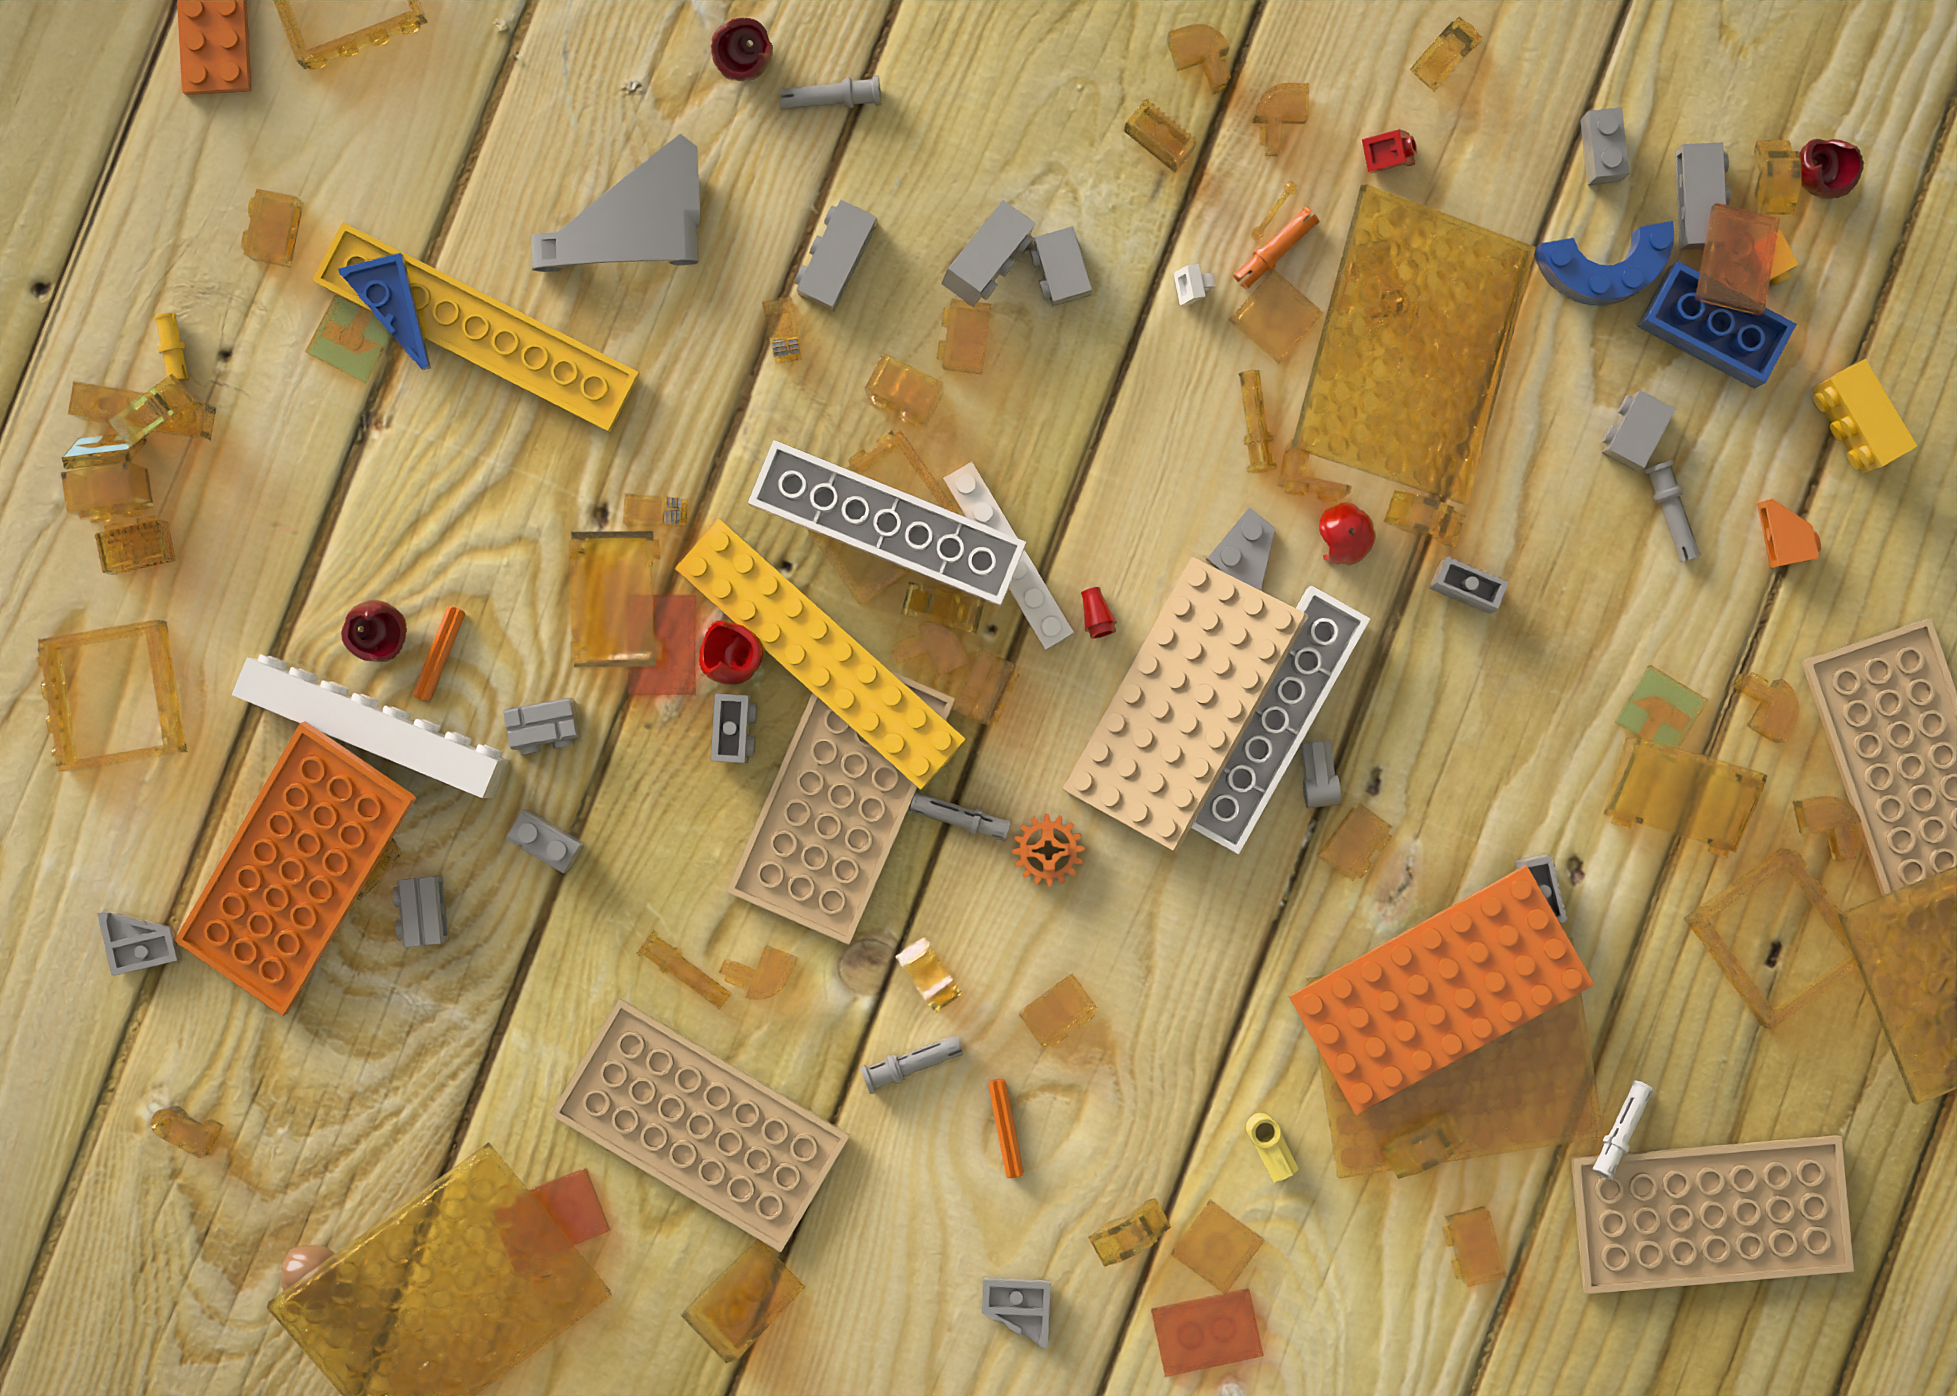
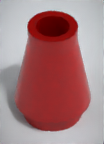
[1081,587,1117,639]

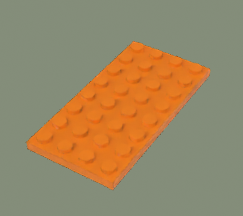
[174,721,416,1016]
[1289,865,1595,1115]

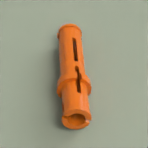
[1233,207,1320,290]

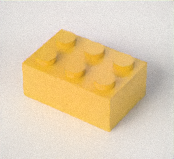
[1811,359,1917,474]

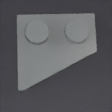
[1206,507,1275,591]
[97,912,181,976]
[982,1277,1051,1348]

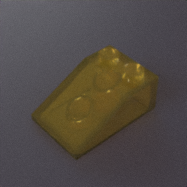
[680,1239,805,1363]

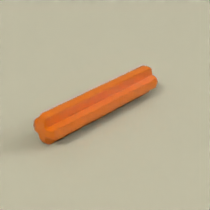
[413,606,465,701]
[988,1079,1024,1178]

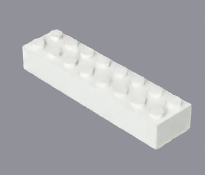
[748,440,1026,607]
[1191,586,1370,854]
[231,654,509,798]

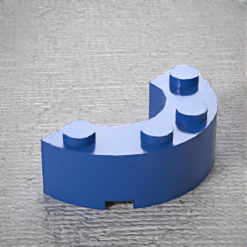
[1533,221,1674,306]

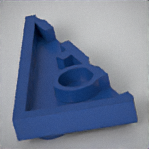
[338,253,431,370]

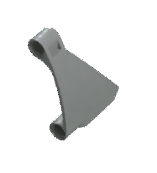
[531,134,700,272]

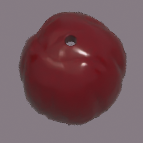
[711,18,773,82]
[1795,139,1864,199]
[341,600,407,662]

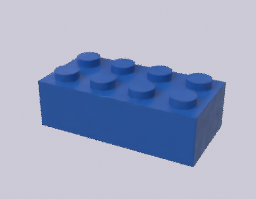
[1637,261,1797,389]

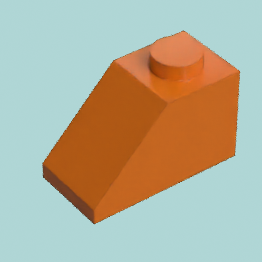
[1757,499,1821,568]

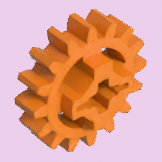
[1012,814,1085,887]

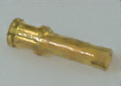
[1239,370,1277,473]
[636,930,732,1010]

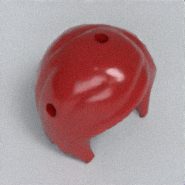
[1319,502,1376,565]
[699,621,763,685]

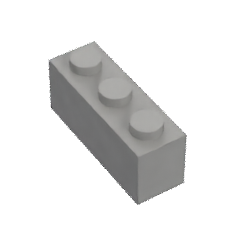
[1675,142,1732,250]
[794,200,878,312]
[941,200,1036,307]

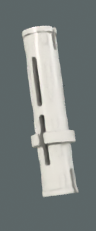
[1592,1081,1654,1180]

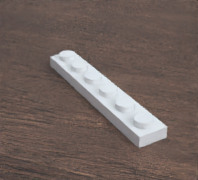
[943,461,1074,650]

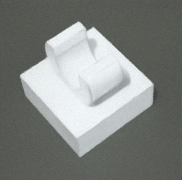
[1174,264,1216,306]

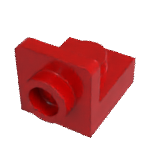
[1362,129,1417,173]

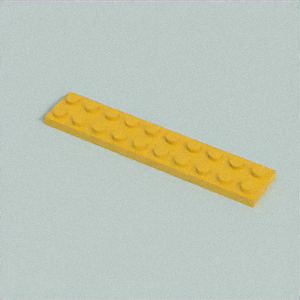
[312,222,640,433]
[675,519,967,790]

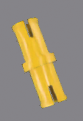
[154,313,189,382]

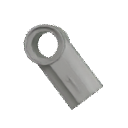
[1301,740,1341,809]

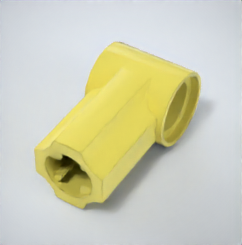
[1246,1113,1299,1183]

